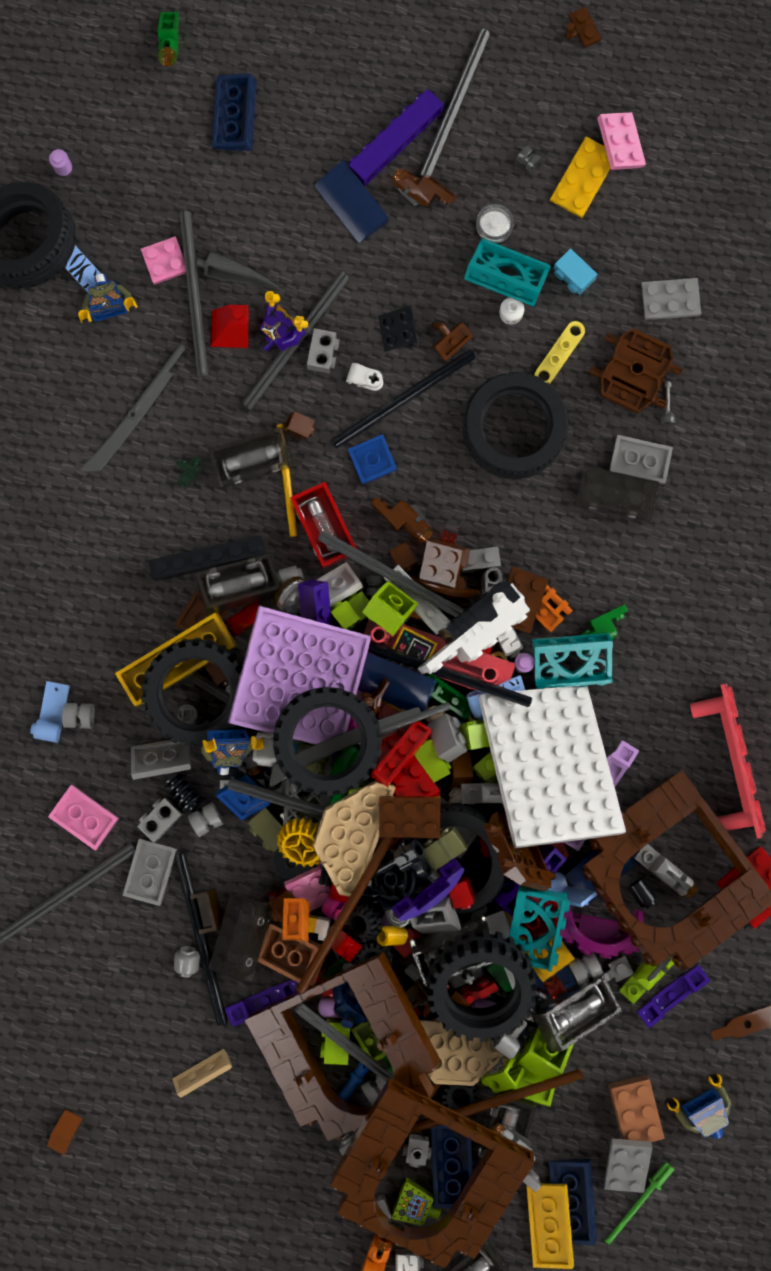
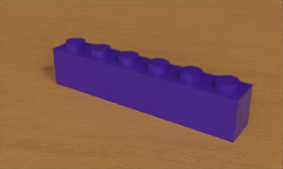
[349,89,444,186]

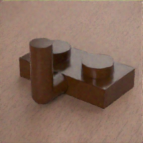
[565,7,602,48]
[432,321,473,361]

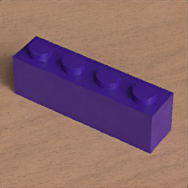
[298,579,332,626]

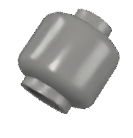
[174,946,200,978]

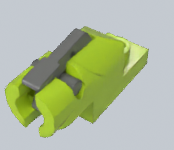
[619,957,674,1004]

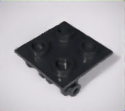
[378,305,418,352]

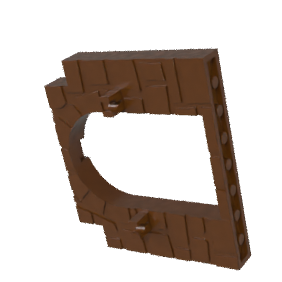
[581,770,771,970]
[245,952,440,1141]
[330,1078,534,1268]

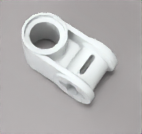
[346,363,383,391]

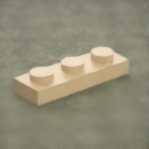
[172,1049,232,1098]

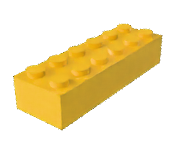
[115,613,238,707]

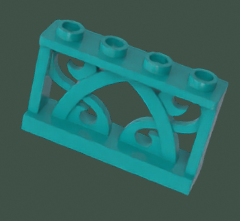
[464,238,551,307]
[532,633,613,689]
[509,885,570,972]

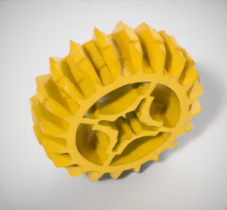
[277,817,321,867]

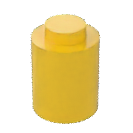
[376,925,408,946]

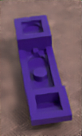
[392,858,464,921]
[636,965,710,1028]
[225,979,298,1027]

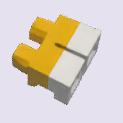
[309,914,331,941]

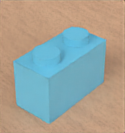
[553,249,598,295]

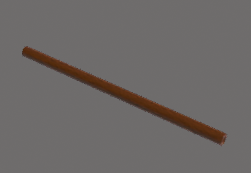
[295,837,396,994]
[408,1069,583,1135]

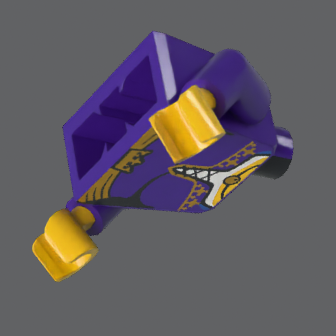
[259,291,308,352]

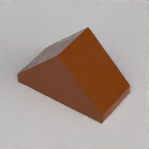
[449,751,473,790]
[47,1109,83,1155]

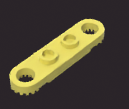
[534,321,585,384]

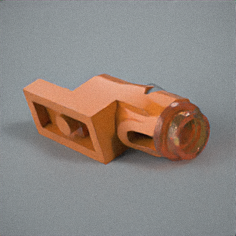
[361,1234,394,1271]

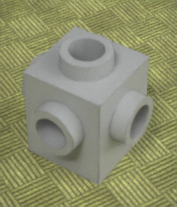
[402,1134,432,1168]

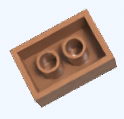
[256,923,324,985]
[608,1075,665,1142]

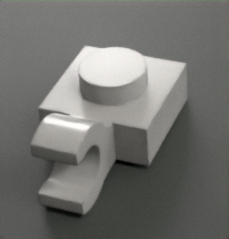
[598,955,634,983]

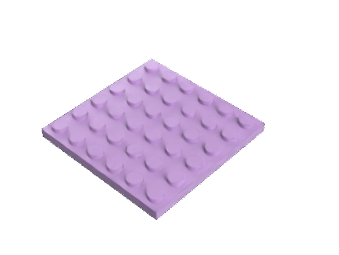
[228,606,371,751]

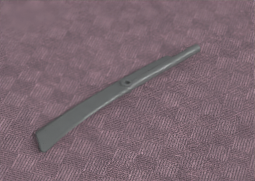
[81,345,185,471]
[269,702,451,787]

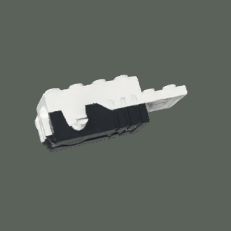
[418,579,530,674]

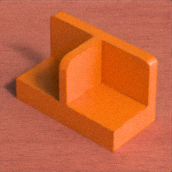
[282,898,310,942]

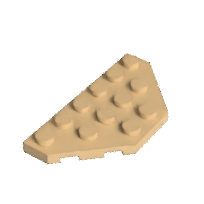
[313,780,396,897]
[420,1020,504,1086]

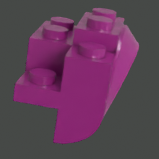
[559,905,643,959]

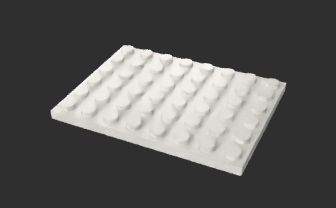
[478,686,626,848]

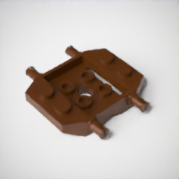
[589,328,683,414]
[484,811,556,892]

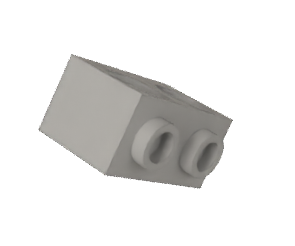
[307,328,339,374]
[137,798,183,843]

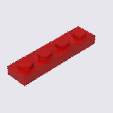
[371,721,433,787]

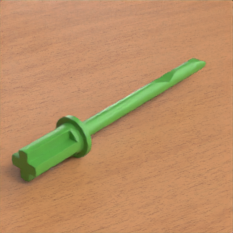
[605,1162,675,1245]

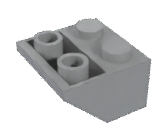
[410,894,461,934]

